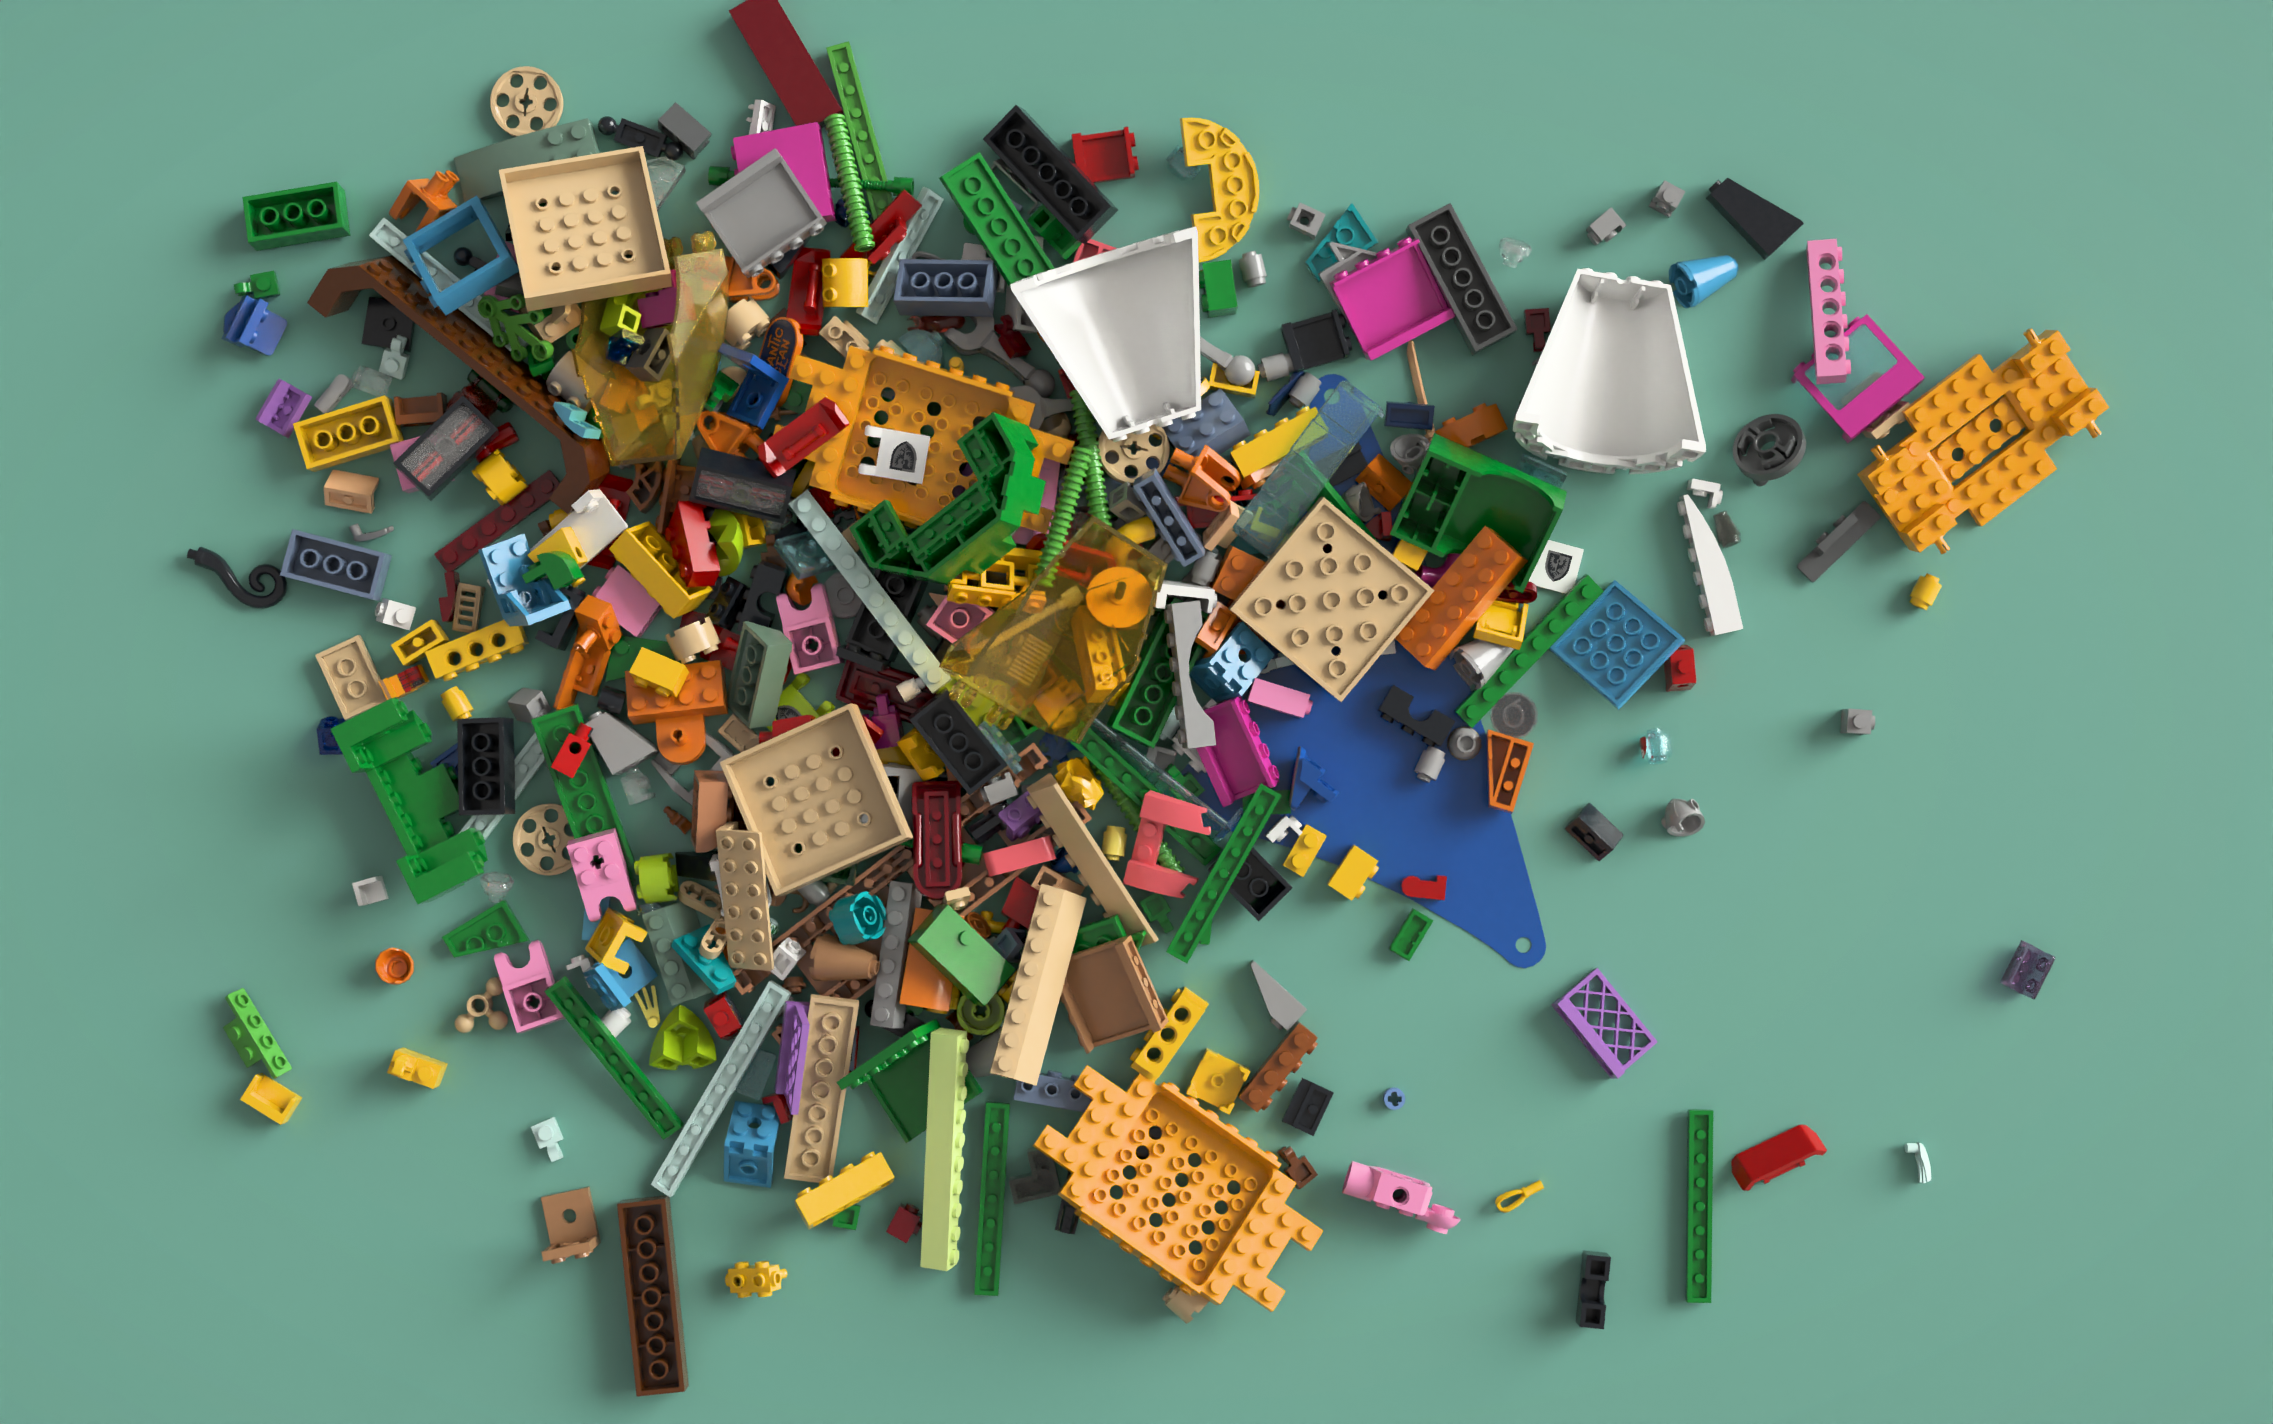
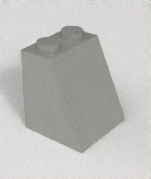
[585,711,660,775]

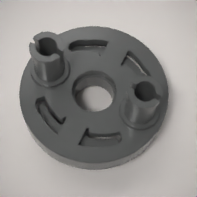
[1733,414,1806,487]

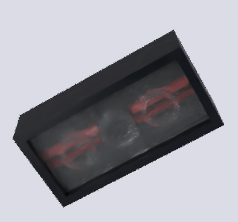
[394,396,499,501]
[689,447,796,524]

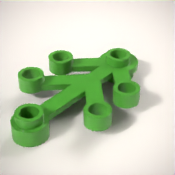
[478,294,554,361]

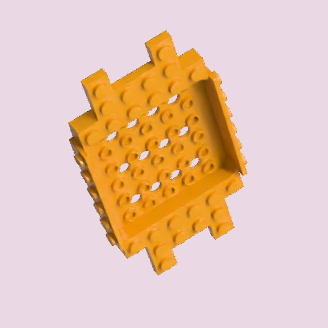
[773,345,1075,534]
[1033,1065,1323,1312]

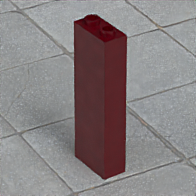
[729,0,844,128]

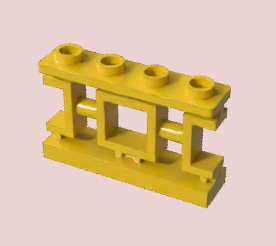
[947,548,1046,613]

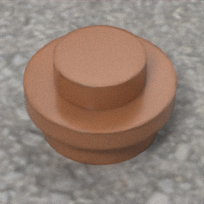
[782,977,806,994]

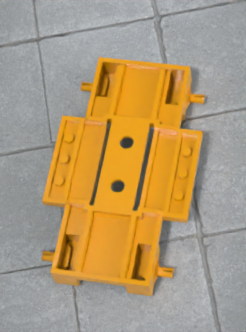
[1857,328,2109,554]

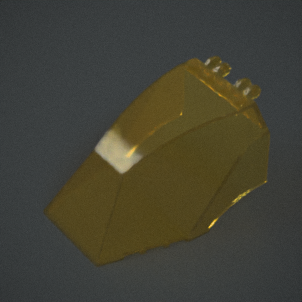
[571,231,729,466]
[939,515,1168,744]

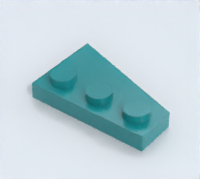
[1305,203,1378,283]
[671,924,737,995]

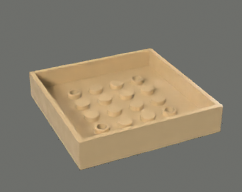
[499,146,672,312]
[1228,497,1435,702]
[720,703,913,896]

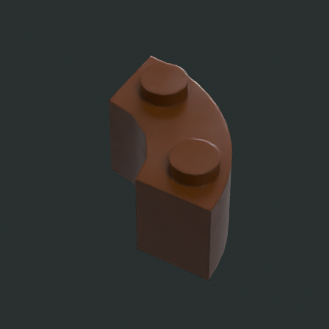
[626,445,665,514]

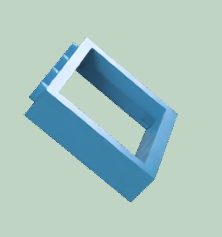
[403,195,519,315]

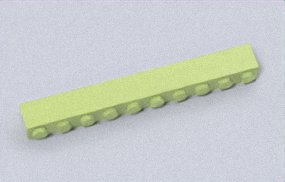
[920,1028,969,1271]

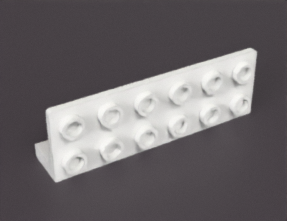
[487,489,628,586]

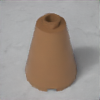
[809,933,880,981]

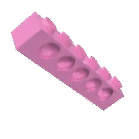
[1806,239,1851,385]

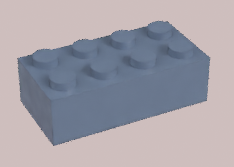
[893,259,999,317]
[280,529,392,601]

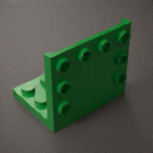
[837,1019,983,1143]

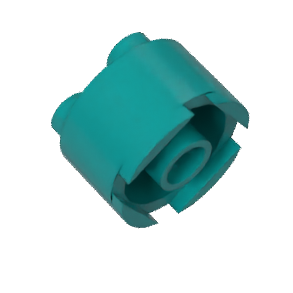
[829,891,887,945]

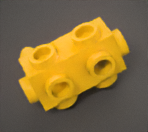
[725,1261,787,1298]

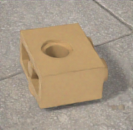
[819,316,872,360]

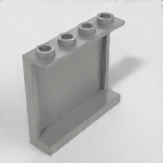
[696,148,827,278]

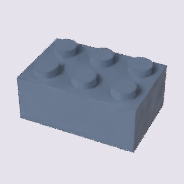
[1162,388,1251,457]

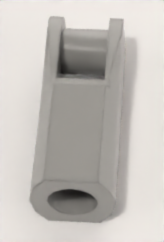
[314,374,353,414]

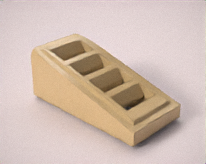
[452,583,485,633]

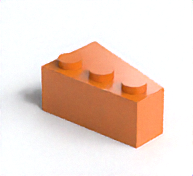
[1486,729,1534,814]

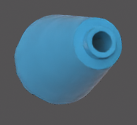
[1669,255,1738,308]

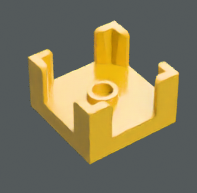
[896,727,945,781]
[585,907,648,974]
[1186,1048,1251,1115]

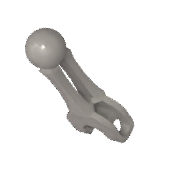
[943,316,1055,398]
[1200,337,1255,386]
[1010,386,1074,429]

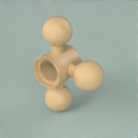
[455,977,508,1033]

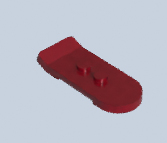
[836,660,936,724]
[912,781,962,900]

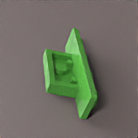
[223,988,292,1079]

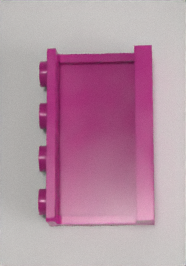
[1196,696,1279,807]

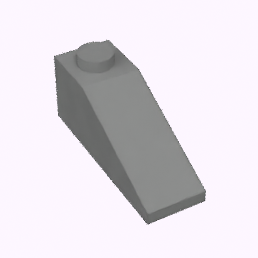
[1250,960,1307,1031]

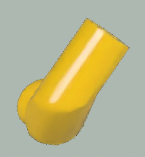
[980,910,1005,934]

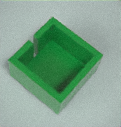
[1199,259,1238,318]

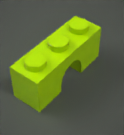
[599,291,648,340]

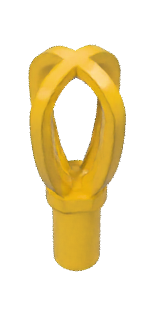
[1495,1180,1544,1213]

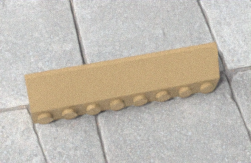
[1026,773,1159,946]
[989,883,1087,1086]

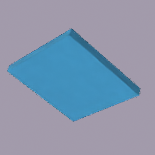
[1549,580,1685,710]

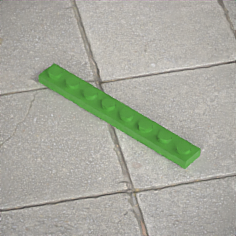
[826,41,893,220]

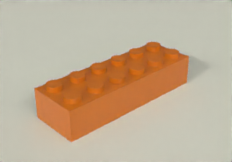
[1395,526,1528,670]

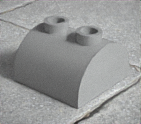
[546,351,607,414]

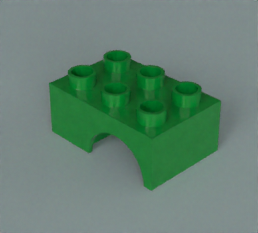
[1390,433,1567,593]

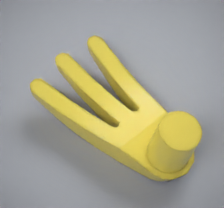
[634,985,660,1028]

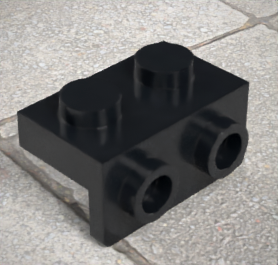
[705,576,748,631]

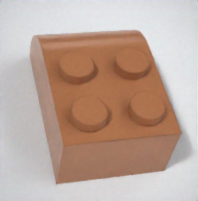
[691,770,732,853]

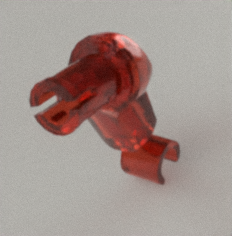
[907,315,966,333]

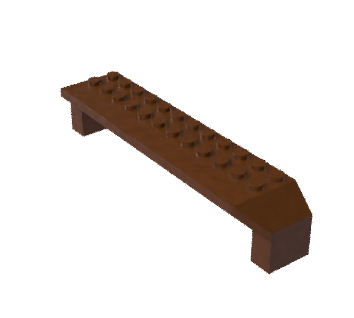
[307,255,613,514]

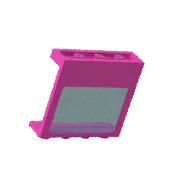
[1791,314,1925,443]

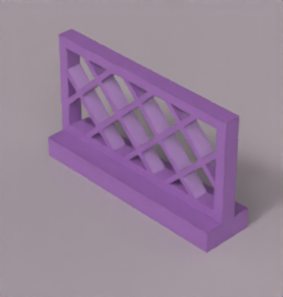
[1551,968,1657,1079]
[774,1001,810,1115]

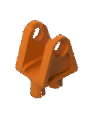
[389,170,459,232]
[703,252,780,303]
[697,410,765,458]
[1163,445,1242,512]

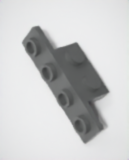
[1797,501,1881,583]

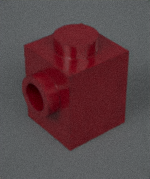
[886,1203,922,1243]

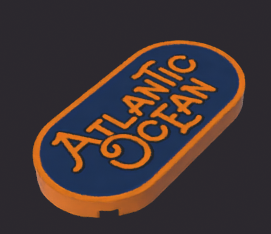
[754,317,803,411]

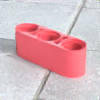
[983,835,1056,877]

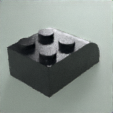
[1207,847,1293,921]

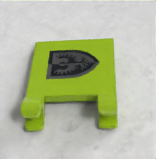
[766,673,835,731]

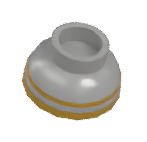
[1447,726,1481,761]

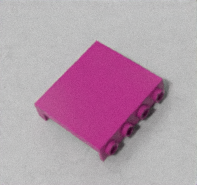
[731,122,836,222]
[1329,237,1455,361]

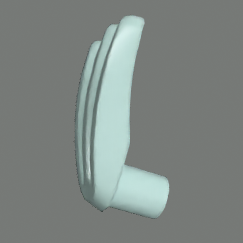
[1904,1142,1931,1184]

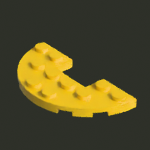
[1180,118,1259,263]

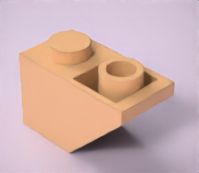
[1031,864,1085,896]

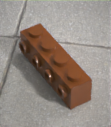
[1238,1021,1318,1113]

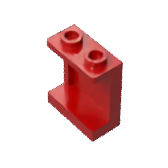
[1072,127,1139,183]

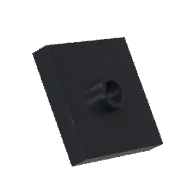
[361,297,415,352]

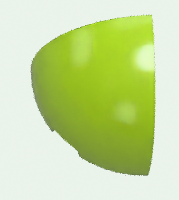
[708,509,744,577]
[649,1004,717,1070]

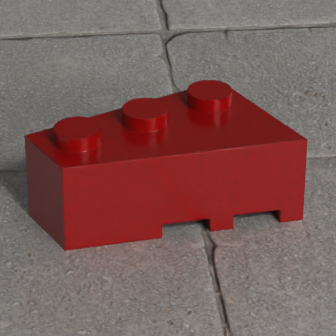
[665,501,720,587]

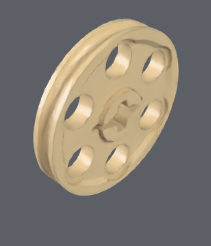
[490,66,563,137]
[1097,424,1170,485]
[513,804,574,875]

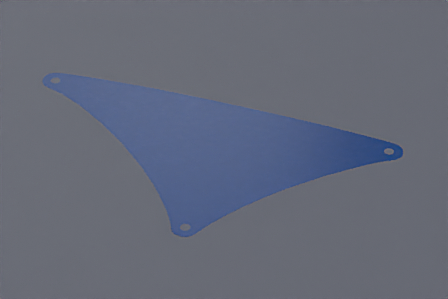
[1163,374,1546,968]

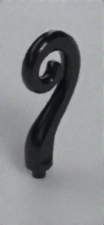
[187,547,287,608]

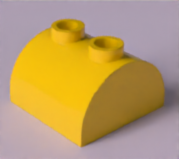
[822,258,868,307]

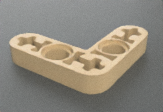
[678,881,727,959]

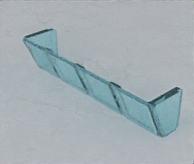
[1232,380,1384,559]
[1074,704,1243,842]

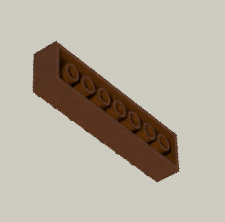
[617,1195,689,1397]

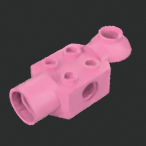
[1342,1161,1461,1234]

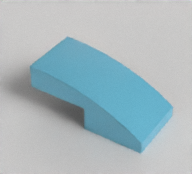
[553,402,602,439]

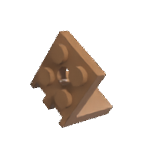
[541,1187,601,1264]

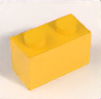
[391,619,450,666]
[629,647,689,698]
[1327,845,1379,901]

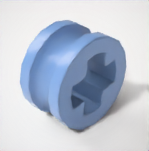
[1383,1087,1405,1110]

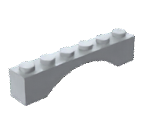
[1164,601,1216,749]
[870,881,922,1028]

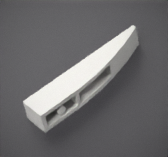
[1677,494,1743,636]

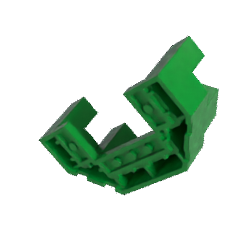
[849,412,1046,585]
[331,698,488,905]

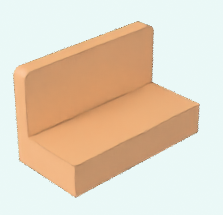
[324,469,379,514]
[1202,500,1253,551]

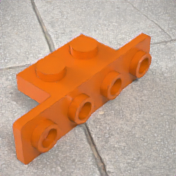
[553,625,611,710]

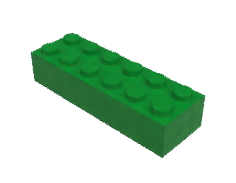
[1106,597,1208,748]

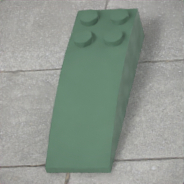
[454,118,600,202]

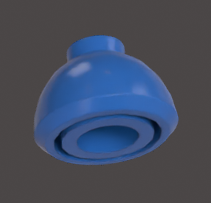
[1051,846,1079,874]

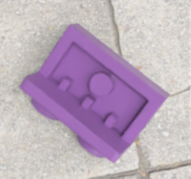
[256,379,312,438]
[998,791,1043,842]

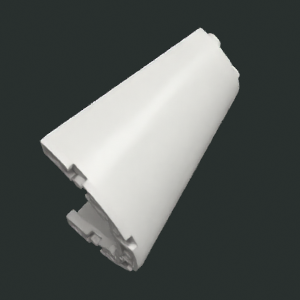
[1010,226,1201,442]
[1513,268,1706,474]

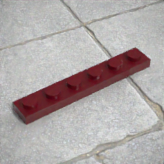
[434,470,560,572]

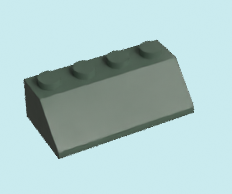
[727,621,793,729]
[642,902,712,1006]

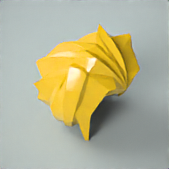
[1054,756,1104,811]

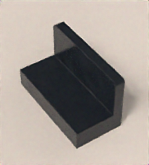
[1314,440,1368,487]
[1565,803,1623,861]

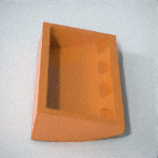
[899,908,965,1012]

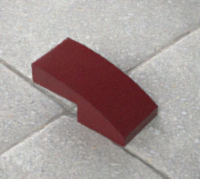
[439,571,460,623]

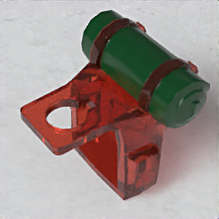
[445,369,515,421]

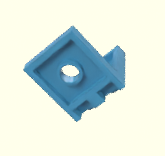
[1189,621,1274,702]
[582,937,658,1011]
[724,1101,780,1188]

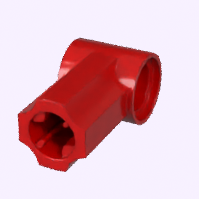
[476,422,519,463]

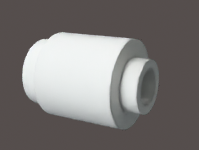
[600,1007,631,1038]

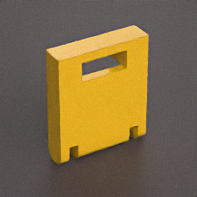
[1473,600,1529,650]

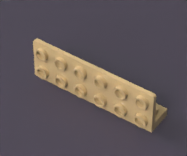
[716,821,774,971]

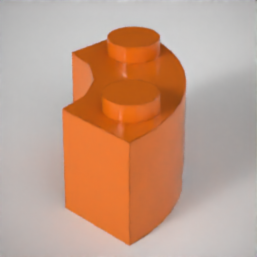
[1435,403,1508,448]

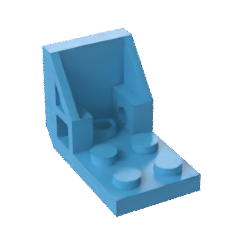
[478,533,571,627]

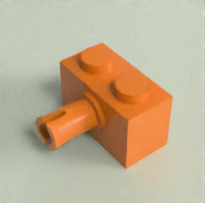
[573,595,623,654]

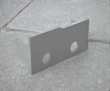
[990,158,1042,214]

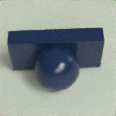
[1384,401,1435,430]

